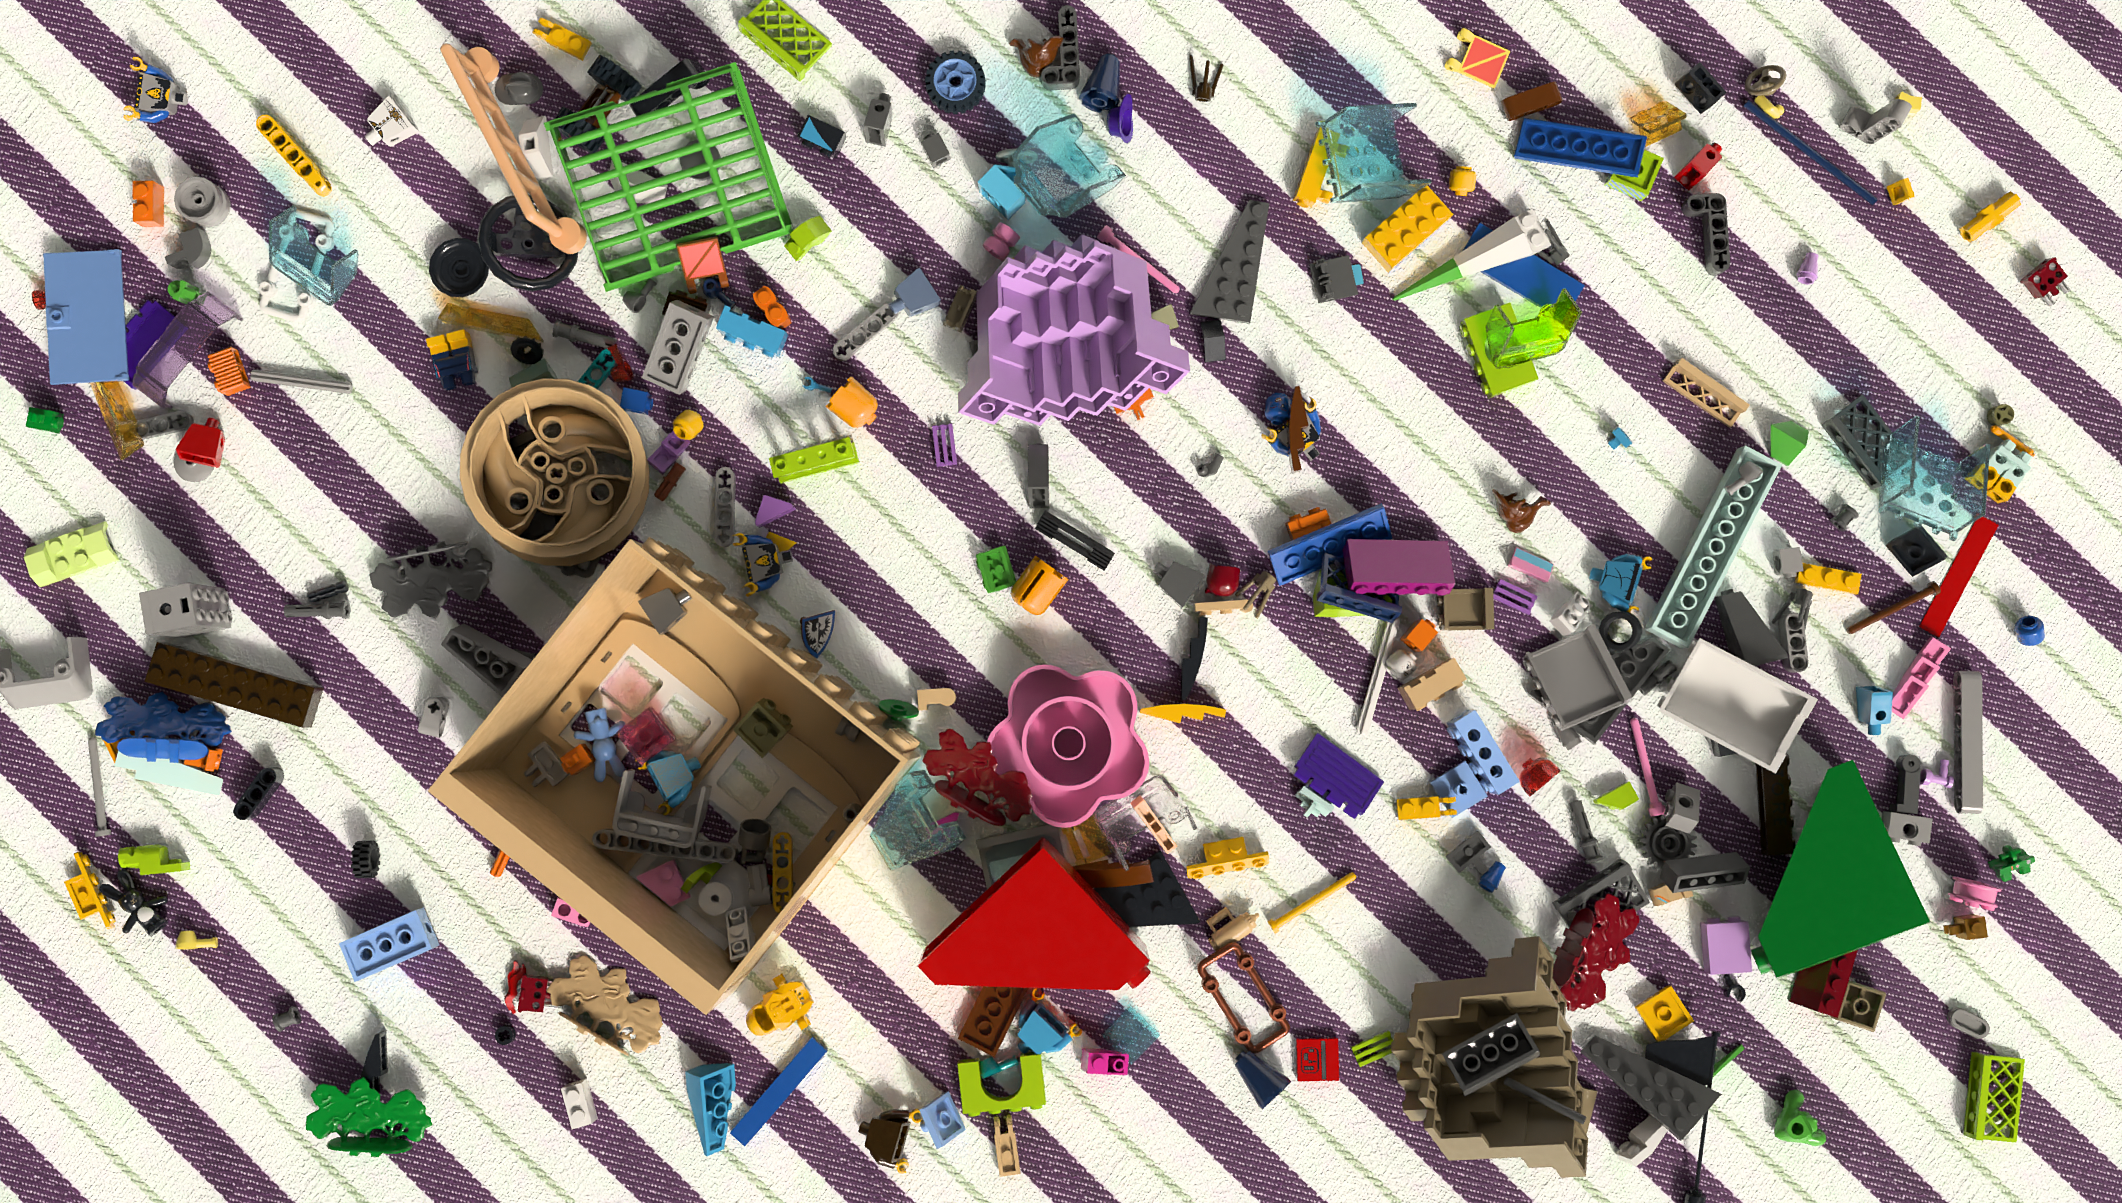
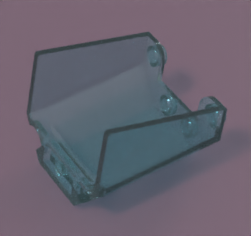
[1013,113,1126,218]

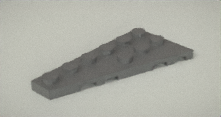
[1190,200,1269,324]

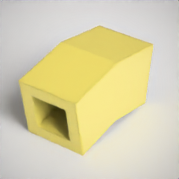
[1895,92,1922,113]

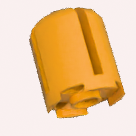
[1010,555,1069,615]

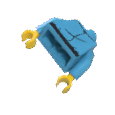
[1590,554,1652,613]

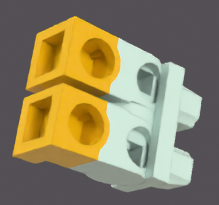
[1966,439,2032,503]

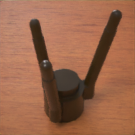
[1189,55,1224,102]

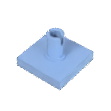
[1429,761,1487,818]
[919,1091,966,1149]

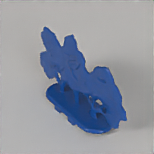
[95,691,232,763]

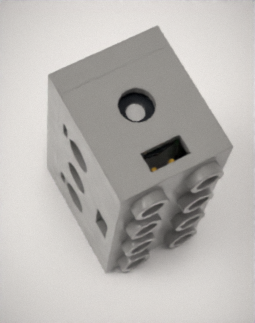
[139,583,233,637]

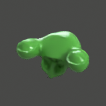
[1774,1089,1826,1146]

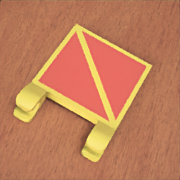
[1444,28,1510,89]

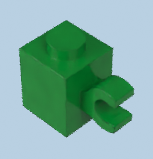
[25,407,64,434]

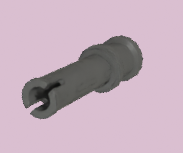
[552,319,617,350]
[284,601,351,619]
[1568,800,1604,864]

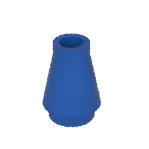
[1478,861,1506,893]

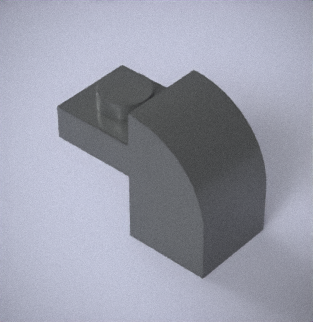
[164,227,211,269]

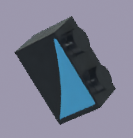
[797,115,847,159]

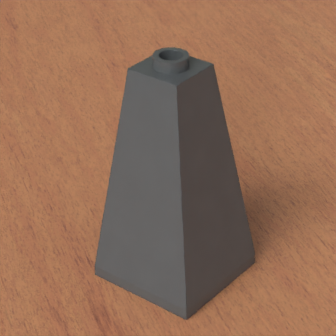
[1714,589,1788,666]

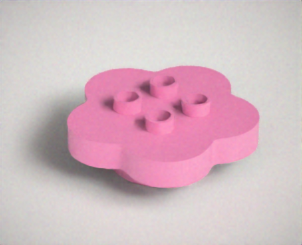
[987,665,1149,828]

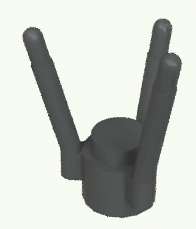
[1538,220,1570,266]
[1772,588,1814,630]

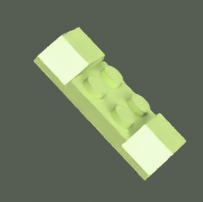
[24,521,119,587]

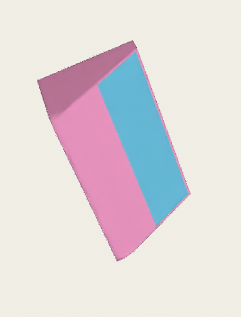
[1508,547,1554,583]

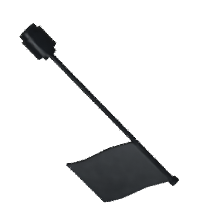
[1645,1030,1721,1203]

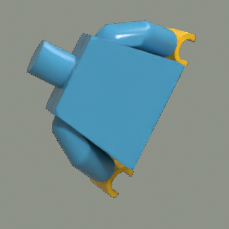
[1017,988,1082,1054]

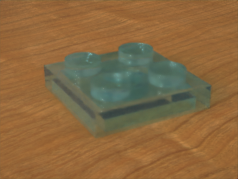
[1102,1005,1160,1065]

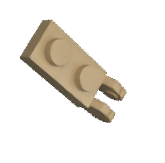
[994,1115,1021,1177]

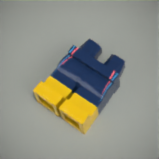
[426,329,478,391]

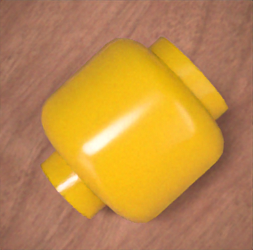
[1449,166,1476,196]
[673,410,704,440]

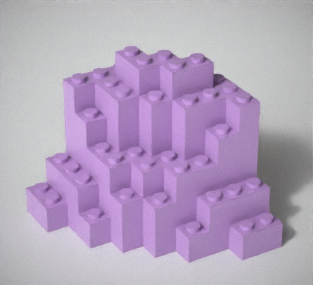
[958,234,1190,426]

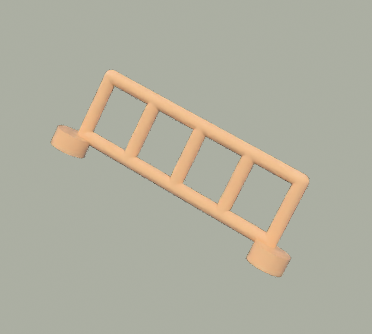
[440,43,587,254]

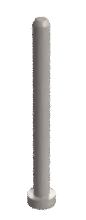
[88,737,111,837]

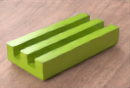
[1351,1030,1393,1067]

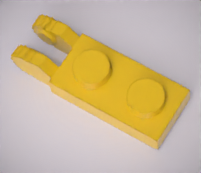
[532,17,592,61]
[1397,796,1457,820]

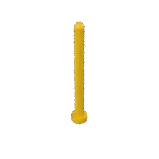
[1267,872,1356,934]

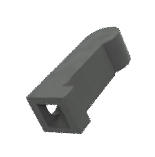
[1889,755,1921,814]

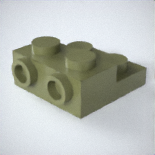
[733,698,793,758]

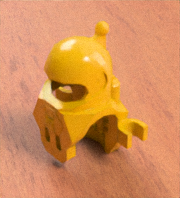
[746,973,814,1036]

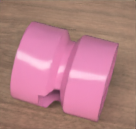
[982,222,1020,261]

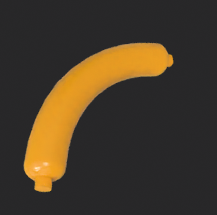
[1990,425,2035,457]

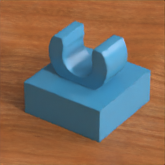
[1608,426,1632,450]

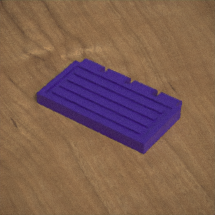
[124,300,189,390]
[1294,733,1384,819]

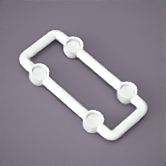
[259,209,335,322]

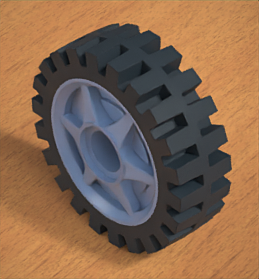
[925,50,986,114]

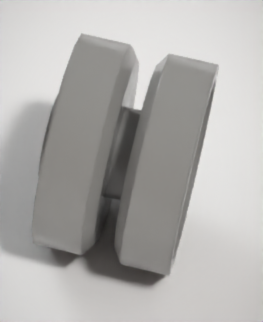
[174,177,231,228]

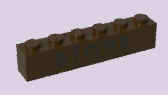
[1755,752,1795,855]

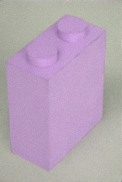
[1700,916,1752,975]

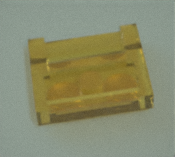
[1061,815,1111,865]

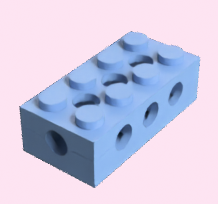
[1446,710,1520,795]
[339,908,440,982]

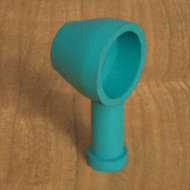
[980,1055,1019,1079]

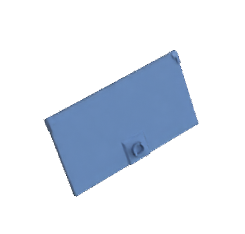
[43,249,129,385]

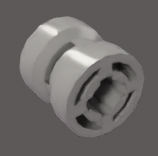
[835,716,861,742]

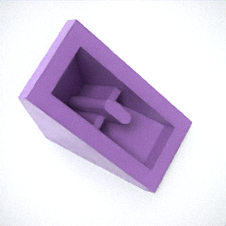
[755,495,796,528]

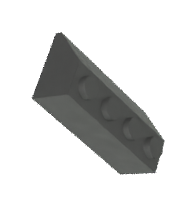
[1442,1013,1540,1096]

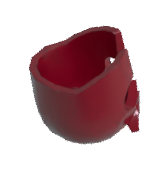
[1205,563,1240,597]

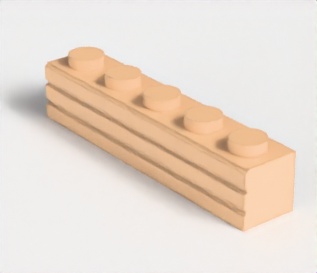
[1130,795,1177,854]

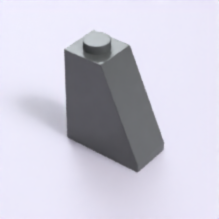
[1028,443,1049,508]

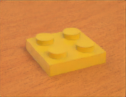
[1634,985,1694,1042]

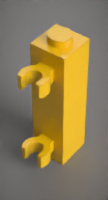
[1293,127,1349,208]

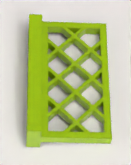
[738,0,832,82]
[1963,1052,2025,1143]

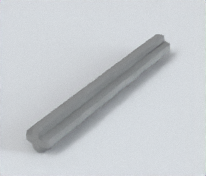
[250,370,353,394]

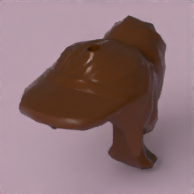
[1009,36,1064,78]
[1492,489,1551,533]

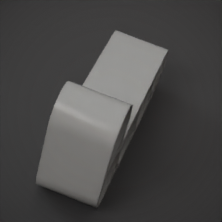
[1840,99,1912,144]

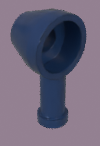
[702,278,736,310]

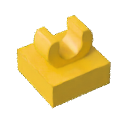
[1886,178,1915,205]

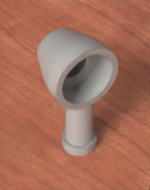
[1725,461,1763,496]

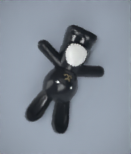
[100,869,168,937]

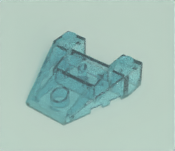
[870,770,966,871]

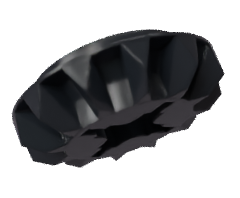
[510,336,544,364]

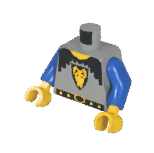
[123,57,188,123]
[1261,396,1321,461]
[732,533,793,597]

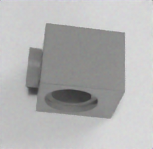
[1772,547,1804,578]

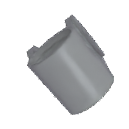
[418,697,449,738]

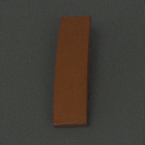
[1287,386,1309,474]
[1072,859,1154,888]

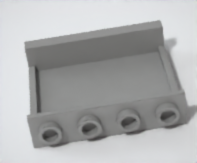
[1523,624,1633,731]

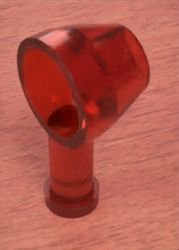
[607,344,634,382]

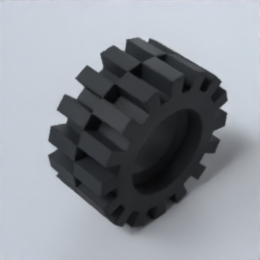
[351,840,380,879]

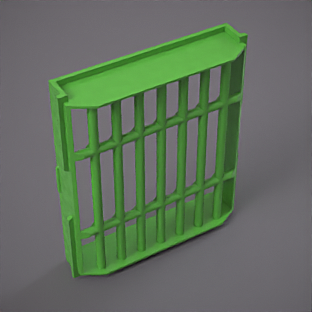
[544,62,793,292]

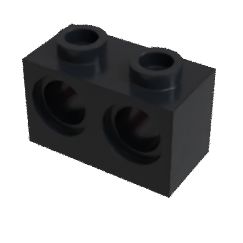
[1674,62,1727,114]

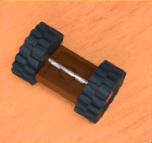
[553,55,642,154]

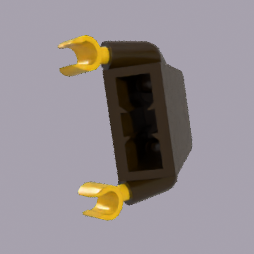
[858,1109,922,1174]

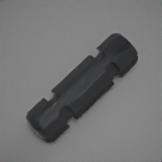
[307,581,349,603]

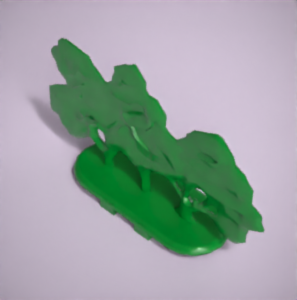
[306,1077,432,1157]

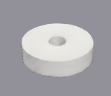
[698,881,733,916]

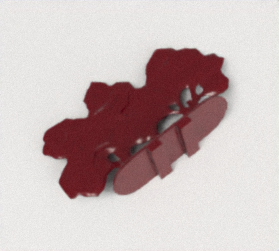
[922,729,1033,826]
[1552,893,1640,1011]

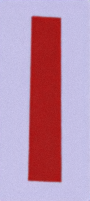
[1919,515,1999,638]

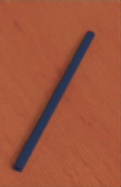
[1743,100,1878,205]

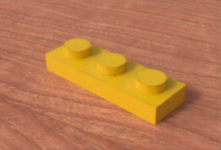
[1794,563,1862,594]

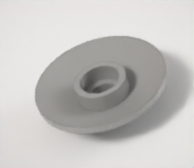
[174,452,214,482]

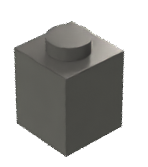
[921,133,951,168]

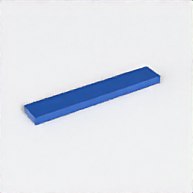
[730,1037,828,1146]

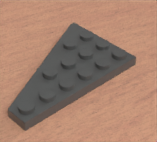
[1528,637,1671,745]

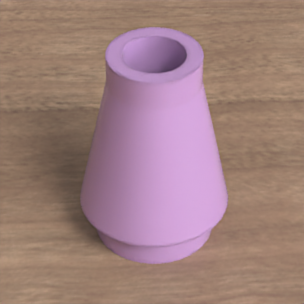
[1796,252,1819,285]

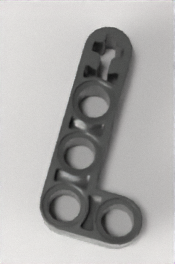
[1041,5,1080,91]
[1681,193,1730,276]

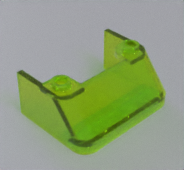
[1485,288,1582,369]

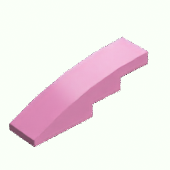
[1892,636,1951,719]

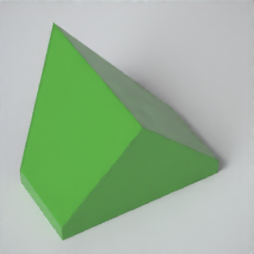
[1770,421,1809,466]

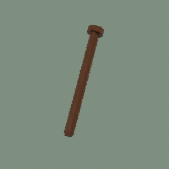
[1846,581,1941,634]

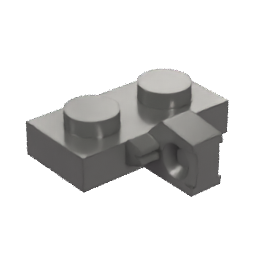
[1445,831,1491,875]

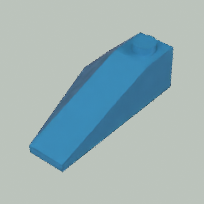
[685,1063,736,1156]

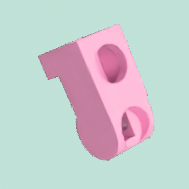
[551,897,590,927]

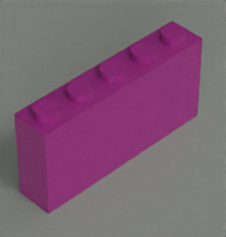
[1343,539,1455,595]

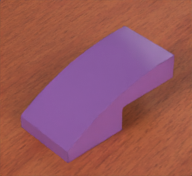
[647,431,691,475]

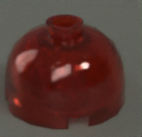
[1519,757,1562,797]

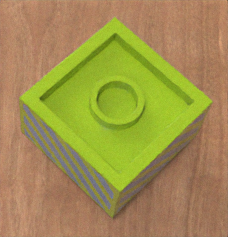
[1604,150,1664,201]

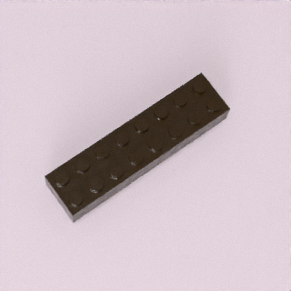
[144,642,324,728]

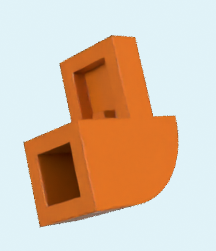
[180,745,223,772]

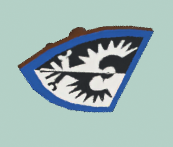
[800,610,835,659]

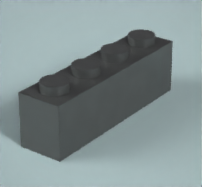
[1660,852,1750,893]

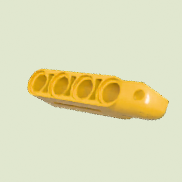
[256,115,332,197]

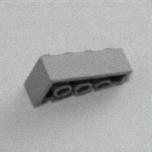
[441,624,532,698]

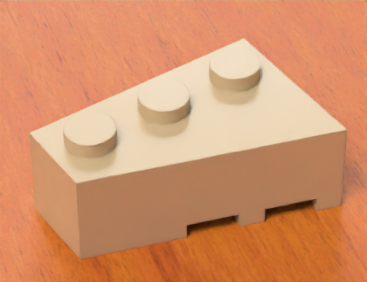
[1397,658,1466,711]

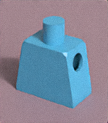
[1856,686,1893,735]

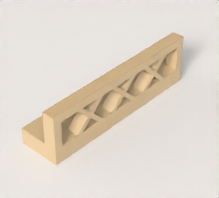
[1662,358,1750,428]

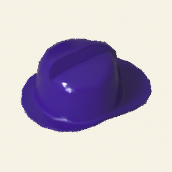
[1107,94,1133,143]

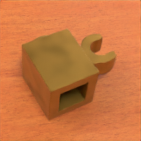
[1943,914,1988,940]

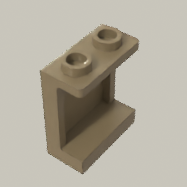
[1437,588,1494,631]

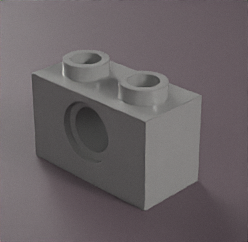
[1664,782,1700,834]
[1882,811,1933,846]

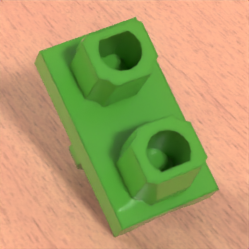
[168,280,207,307]

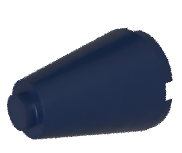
[1079,53,1120,113]
[1235,1050,1291,1110]

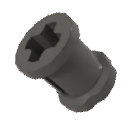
[1830,504,1859,532]
[272,1006,301,1032]

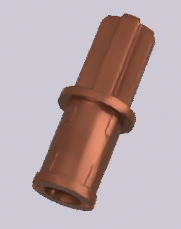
[654,462,686,501]

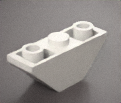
[518,116,554,180]
[609,160,668,203]
[1549,591,1592,636]
[726,906,756,963]

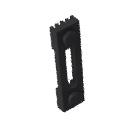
[1034,510,1115,571]

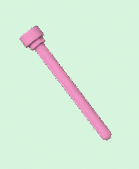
[1097,225,1179,293]
[1630,718,1665,817]

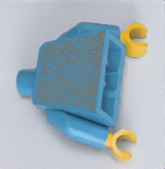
[635,750,701,815]

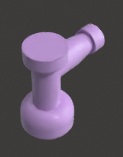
[1920,759,1954,788]

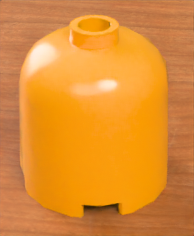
[825,376,878,428]

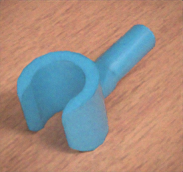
[802,377,832,393]

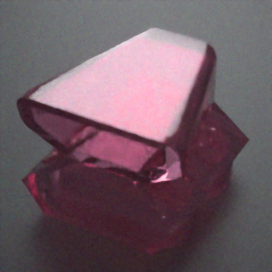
[616,707,677,765]

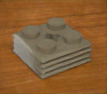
[1830,980,1886,1032]

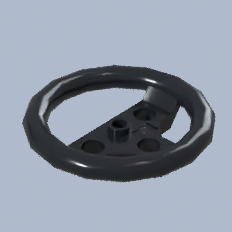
[477,194,579,292]

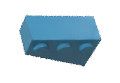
[716,305,788,358]

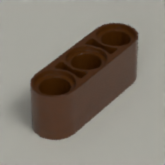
[1501,82,1563,121]

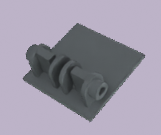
[1309,255,1358,304]

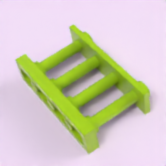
[769,437,860,484]

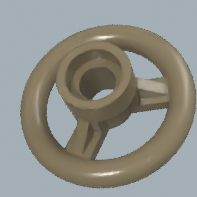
[1745,65,1787,96]

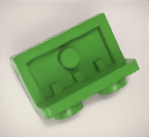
[976,546,1016,593]

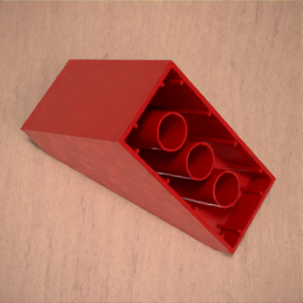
[917,836,1151,990]

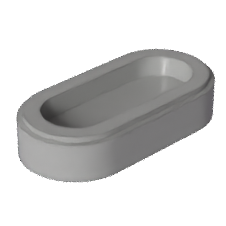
[1947,1007,1990,1039]

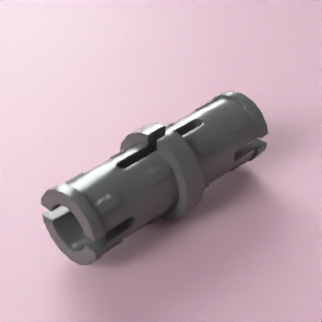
[1639,660,1677,696]

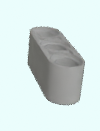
[1778,612,1809,673]

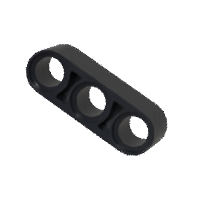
[233,767,284,820]

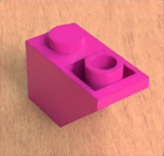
[1081,1048,1129,1075]

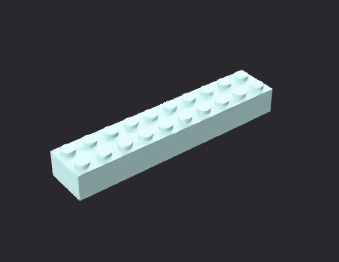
[1645,446,1782,648]

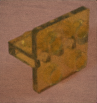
[1630,101,1687,147]

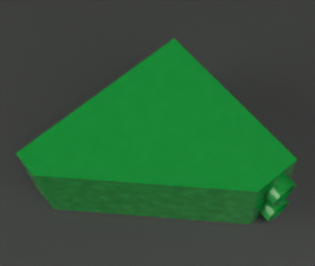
[1751,760,1930,979]

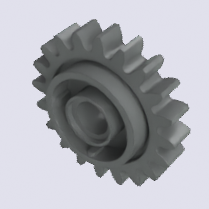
[1637,815,1697,870]

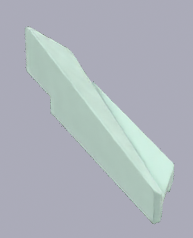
[114,751,223,795]

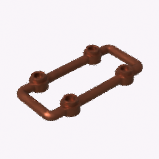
[1197,942,1290,1054]

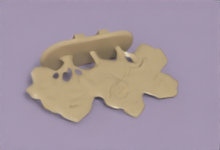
[547,955,663,1056]

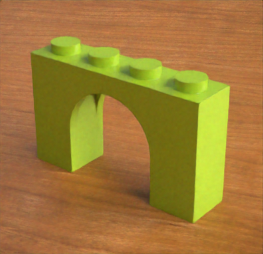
[1459,303,1539,399]
[958,1052,1046,1117]

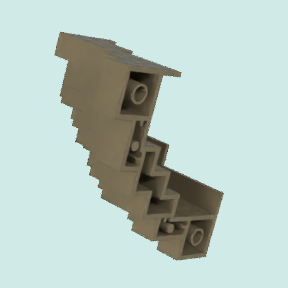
[1391,936,1589,1178]

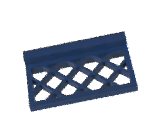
[1317,553,1402,623]

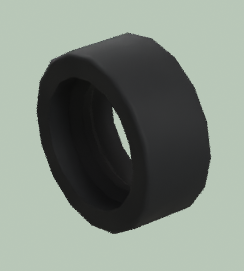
[1599,611,1642,650]

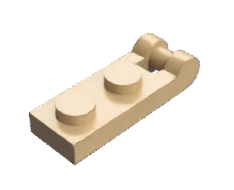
[1194,600,1253,616]

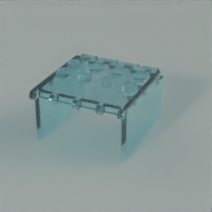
[1315,103,1432,203]
[1878,415,1990,541]

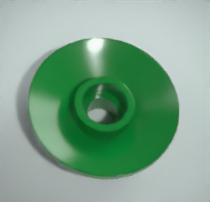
[878,699,919,721]

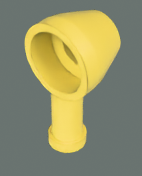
[175,931,218,949]

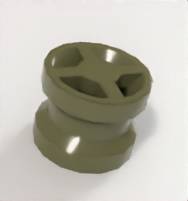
[1987,404,2015,426]

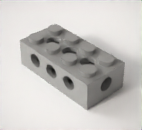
[642,300,715,395]

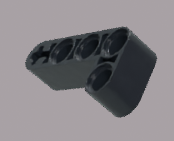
[629,59,710,116]

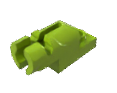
[118,844,191,875]

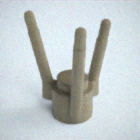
[1235,571,1276,619]

